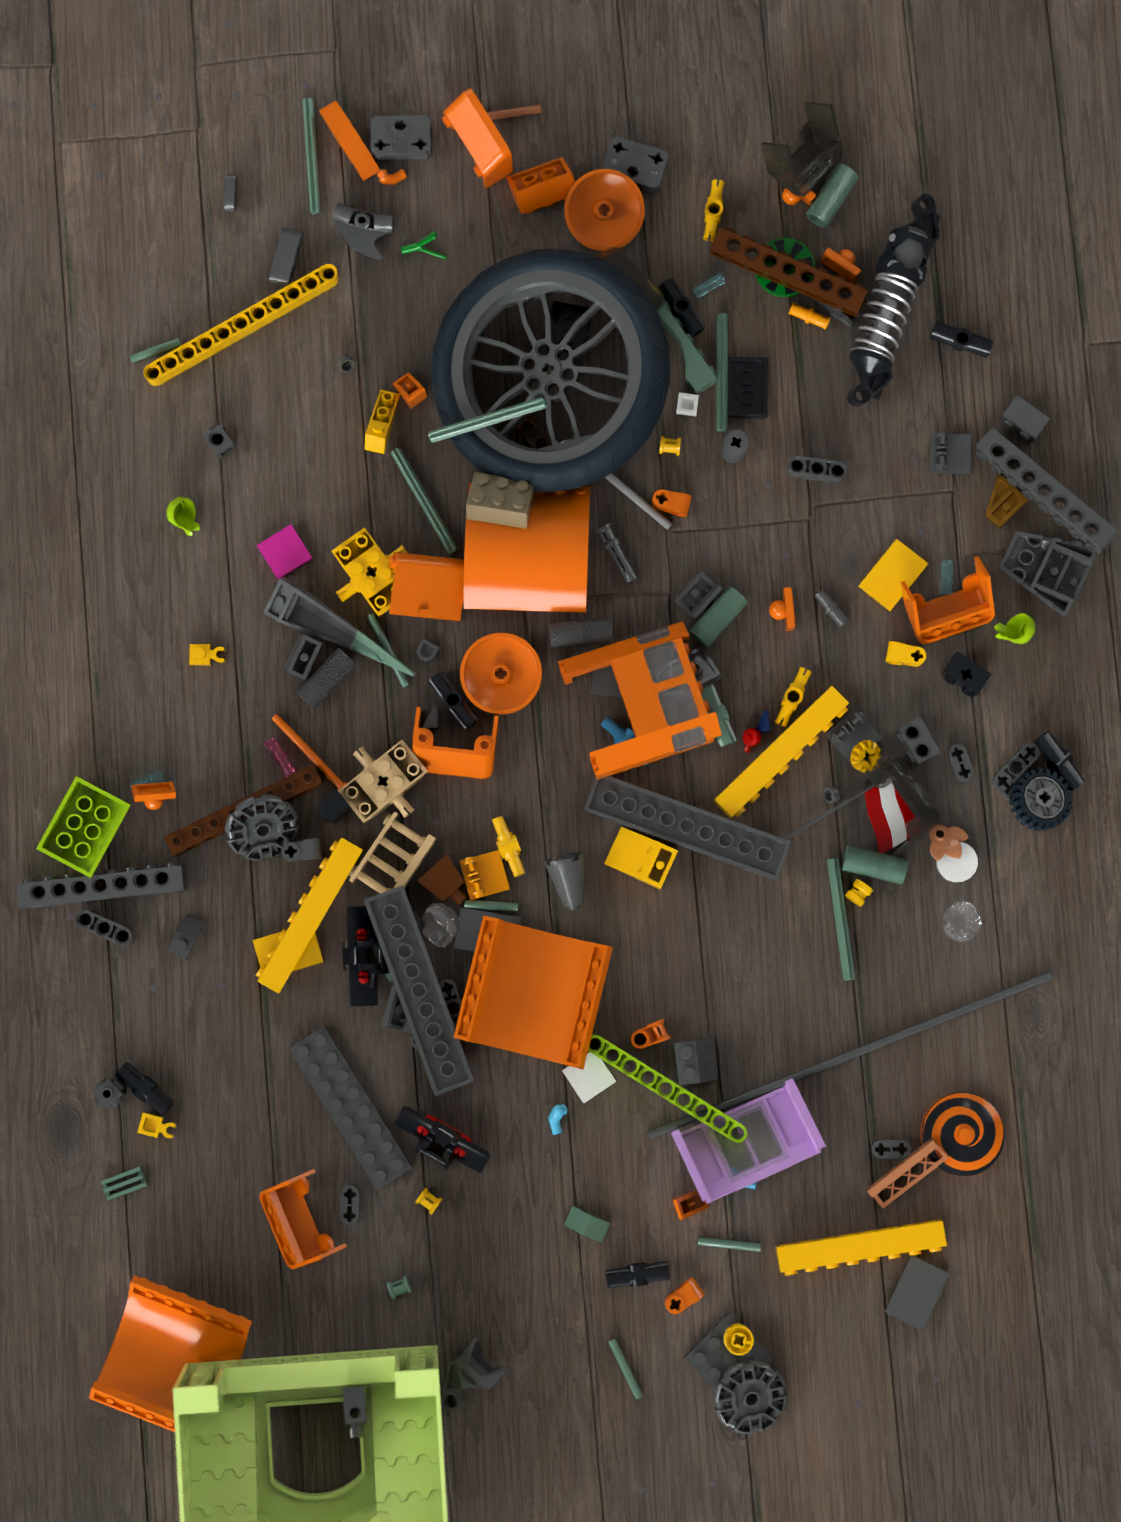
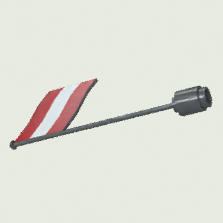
[782,763,920,854]

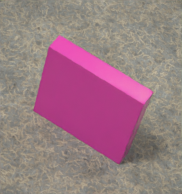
[257,524,313,580]

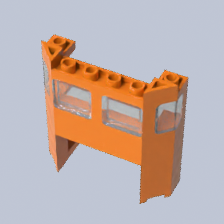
[558,621,722,780]

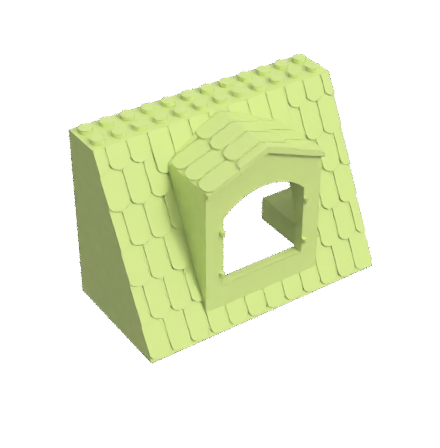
[173,1345,448,1522]

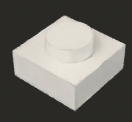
[676,392,699,417]

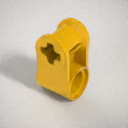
[885,641,926,667]

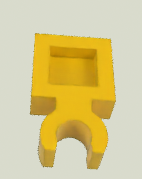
[189,644,225,665]
[137,1112,177,1138]

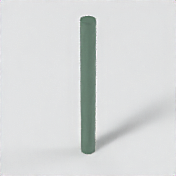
[367,613,410,688]

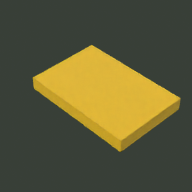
[858,539,928,611]
[253,932,324,972]

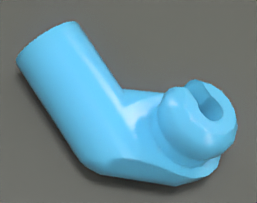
[548,1104,568,1135]

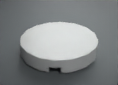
[936,842,978,883]

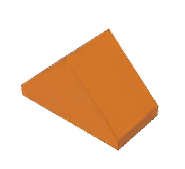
[393,372,427,409]
[672,1189,709,1220]

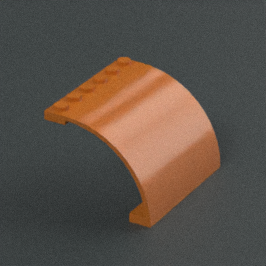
[464,482,590,613]
[453,915,613,1070]
[89,1275,252,1432]

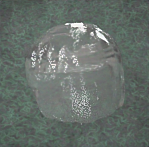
[942,901,982,942]
[422,903,460,947]

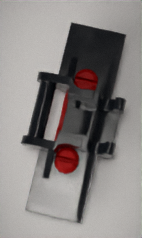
[342,906,389,1007]
[394,1106,491,1173]

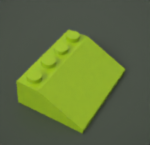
[36,776,131,878]

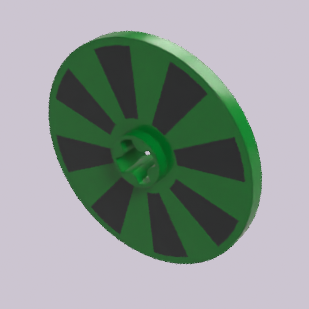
[755,238,815,297]

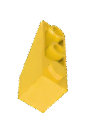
[364,389,400,454]

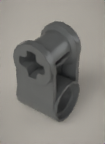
[281,838,322,862]

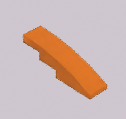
[319,100,380,181]

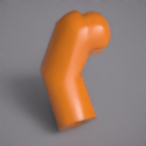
[377,169,407,185]

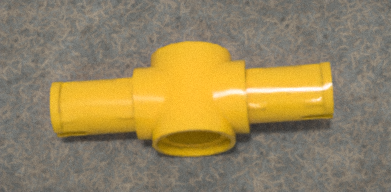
[703,179,725,242]
[774,667,812,728]
[492,816,525,877]

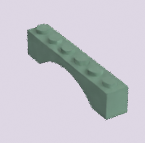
[640,281,717,395]

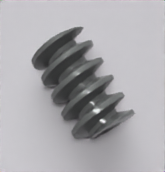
[721,430,749,463]

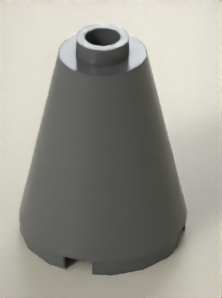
[544,852,585,910]

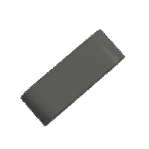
[269,227,304,287]
[787,456,847,483]
[75,910,135,946]

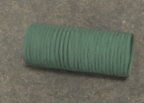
[806,164,858,228]
[689,586,748,648]
[841,845,908,885]

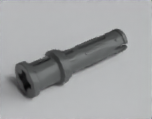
[595,523,638,584]

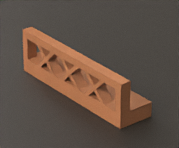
[867,1137,949,1208]

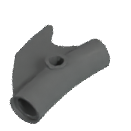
[332,203,394,261]

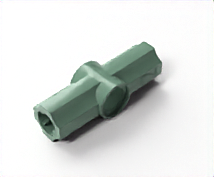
[701,684,737,748]

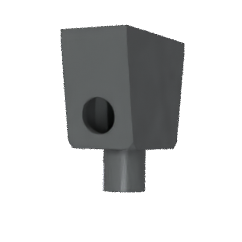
[343,1386,367,1438]

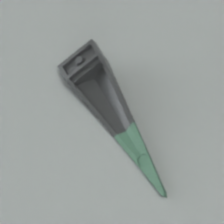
[263,577,416,676]

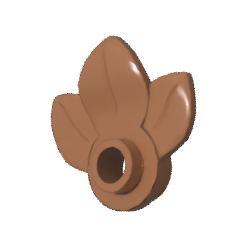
[929,825,968,861]

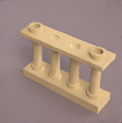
[349,811,437,893]

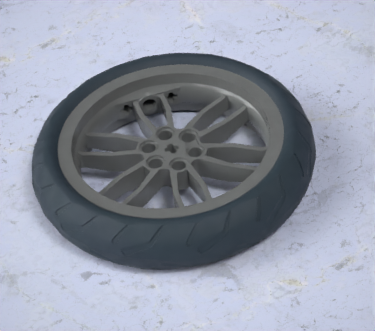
[431,249,670,492]

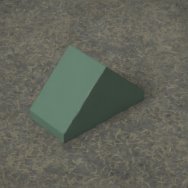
[564,1206,610,1242]

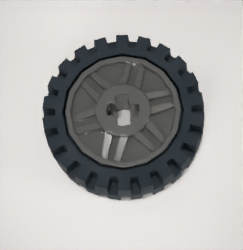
[1009,768,1073,831]

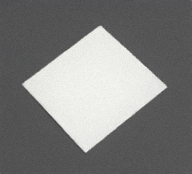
[562,1049,616,1103]

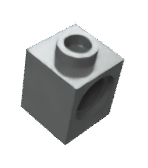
[203,424,236,460]

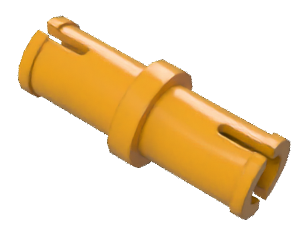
[789,302,831,330]

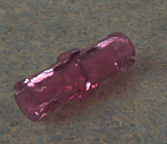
[264,736,297,777]

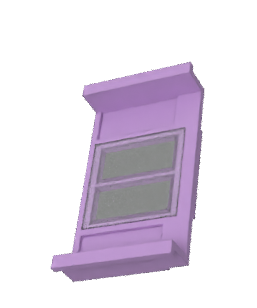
[671,1078,826,1204]

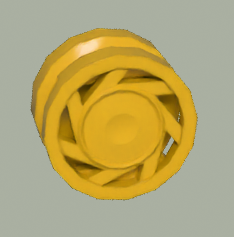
[723,1324,754,1355]

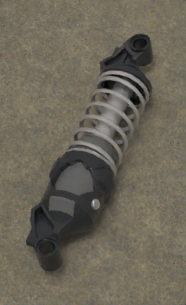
[847,194,941,407]

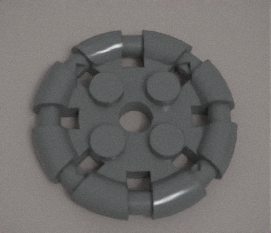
[225,794,299,861]
[713,1360,787,1434]

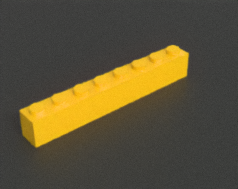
[714,686,849,819]
[256,837,363,994]
[775,1219,947,1275]

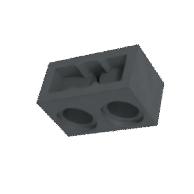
[896,716,940,766]

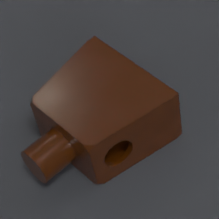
[417,854,467,905]

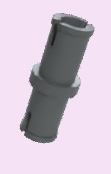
[814,589,850,628]

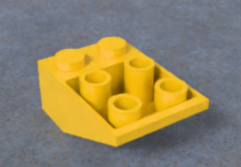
[604,827,678,890]

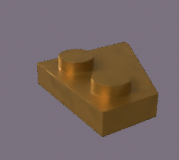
[985,474,1028,530]

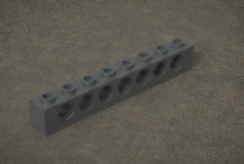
[976,427,1118,554]
[17,862,187,910]

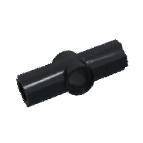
[658,277,705,337]
[930,321,994,358]
[428,671,479,731]
[1034,731,1085,791]
[115,1062,175,1116]
[605,1261,670,1288]

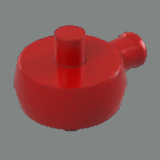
[742,728,761,753]

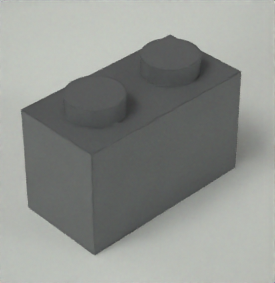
[1000,395,1050,442]
[283,633,322,680]

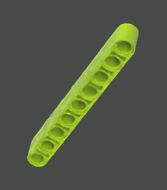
[588,1035,748,1143]

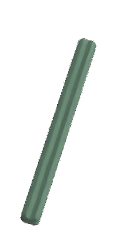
[302,98,321,215]
[716,313,728,432]
[428,397,547,443]
[391,447,458,555]
[827,858,855,981]

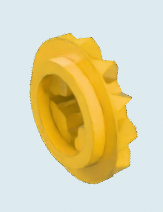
[850,740,882,772]

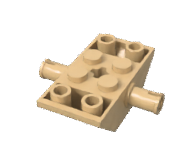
[338,740,428,823]

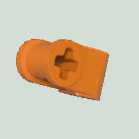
[651,489,692,517]
[630,1018,671,1049]
[664,1277,705,1314]

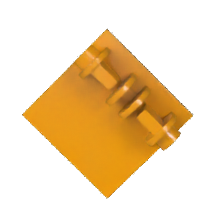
[459,850,510,900]

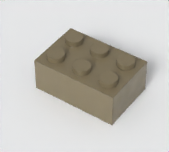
[466,472,535,529]

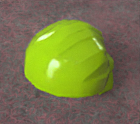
[166,497,200,536]
[994,613,1036,644]

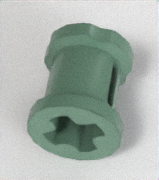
[387,1275,412,1300]

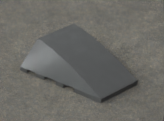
[999,531,1097,618]

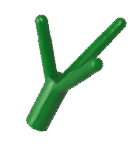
[401,231,447,260]

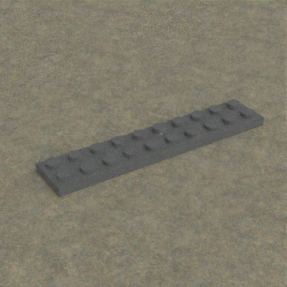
[584,776,792,881]
[364,885,474,1096]

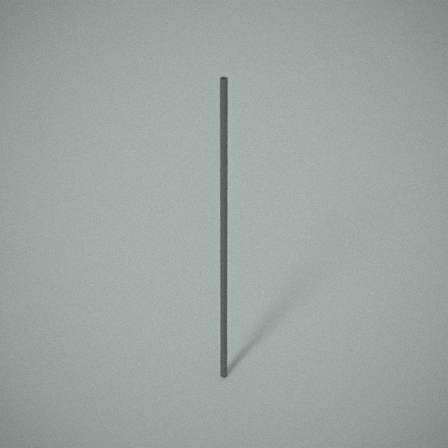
[647,971,1053,1140]

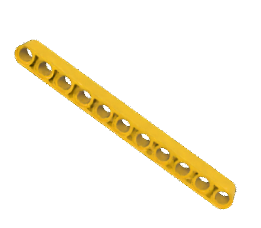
[144,264,339,386]

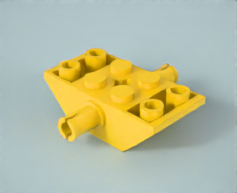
[331,527,408,617]

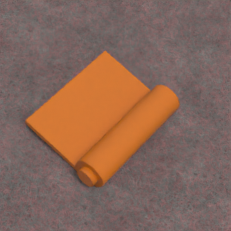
[389,552,464,621]

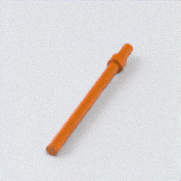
[272,714,347,791]

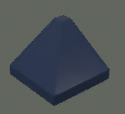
[756,710,771,734]

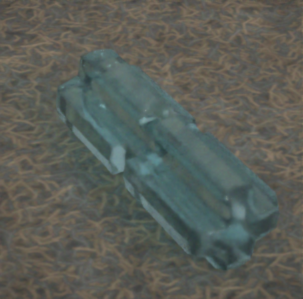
[692,273,726,298]
[939,560,954,595]
[130,769,165,788]

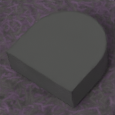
[416,638,441,662]

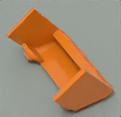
[442,88,513,188]
[901,556,995,644]
[412,707,500,779]
[259,1169,347,1269]

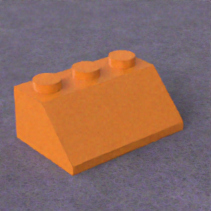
[506,157,575,214]

